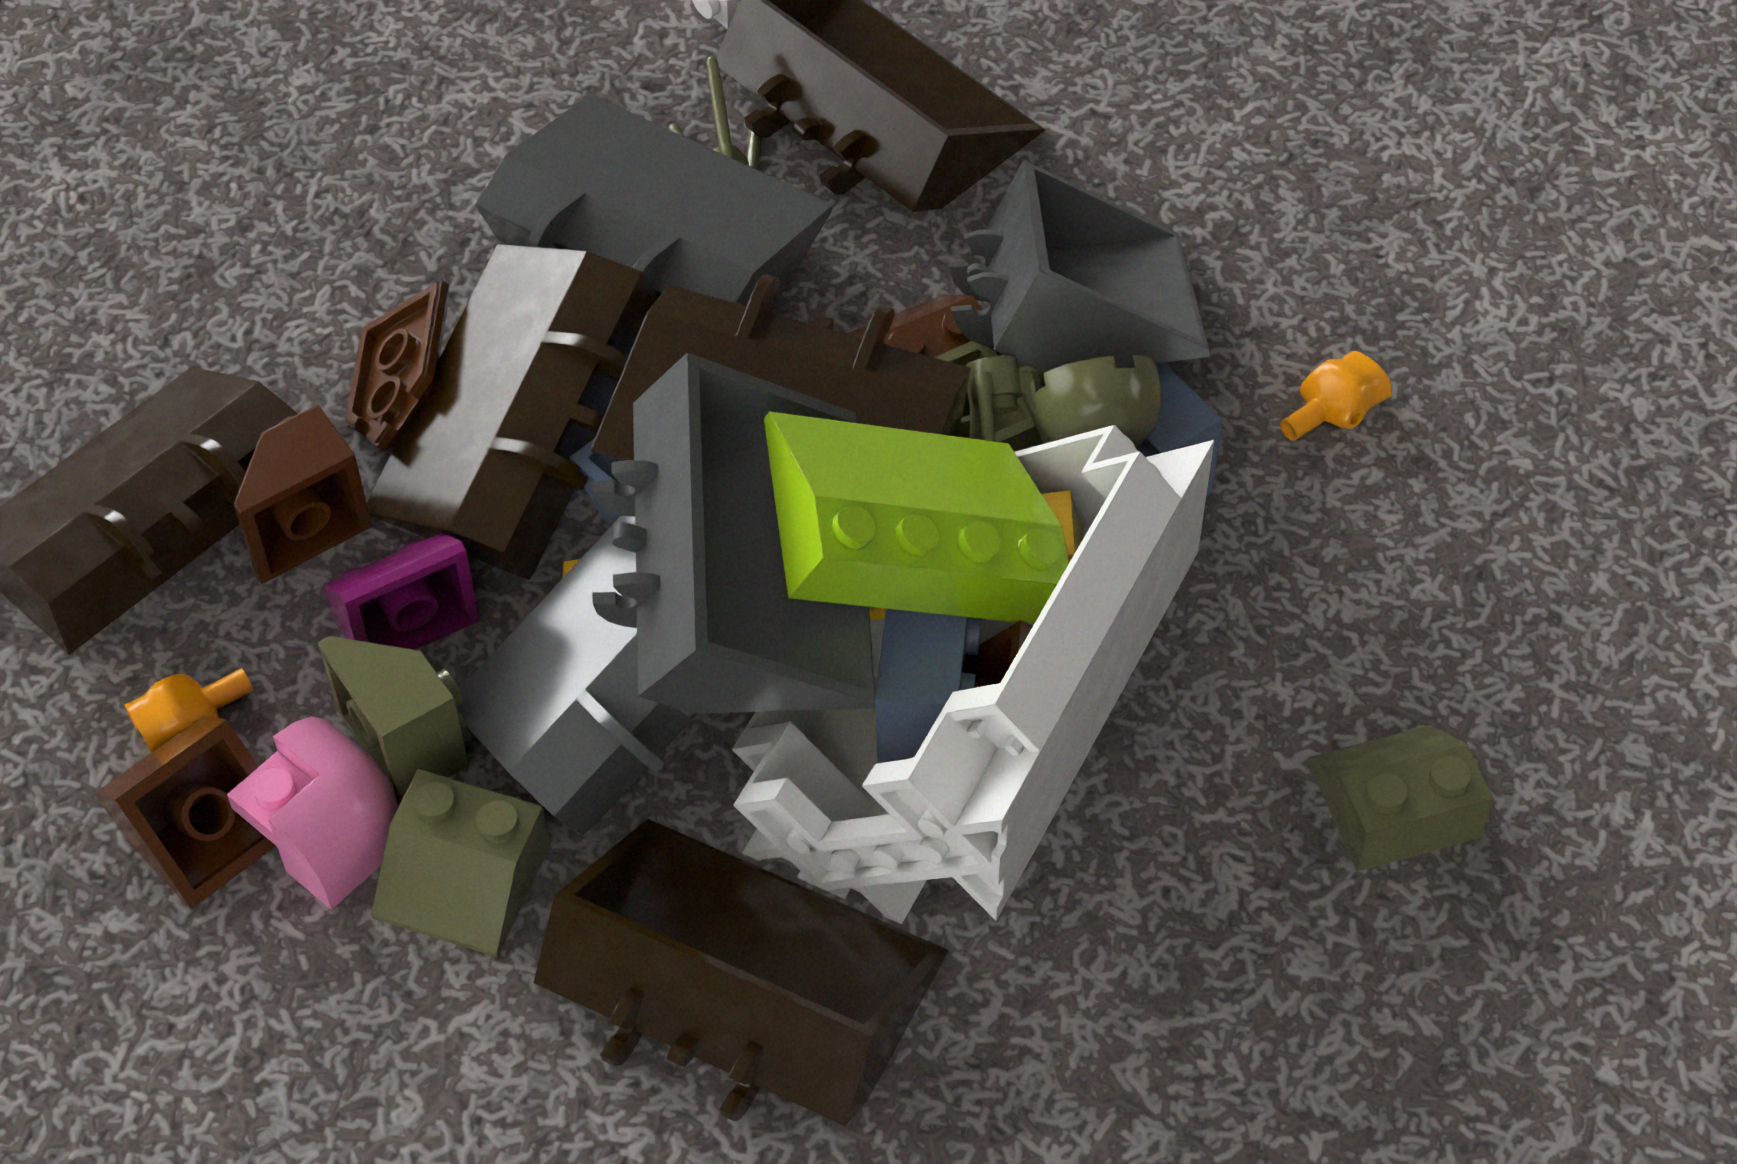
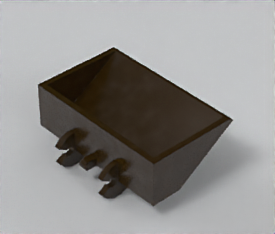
[716,0,1045,212]
[367,244,658,580]
[590,274,971,461]
[0,367,298,655]
[533,819,949,1126]

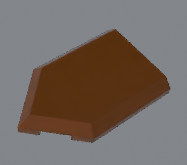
[345,280,450,451]

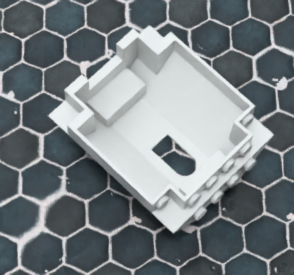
[732,425,1214,924]

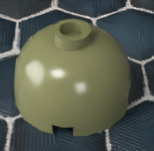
[1030,355,1162,447]

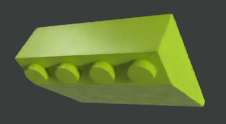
[764,411,1069,624]

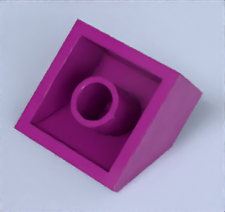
[324,533,480,650]

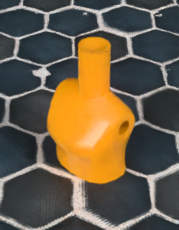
[1280,351,1392,441]
[124,668,254,753]

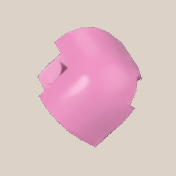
[227,716,398,910]

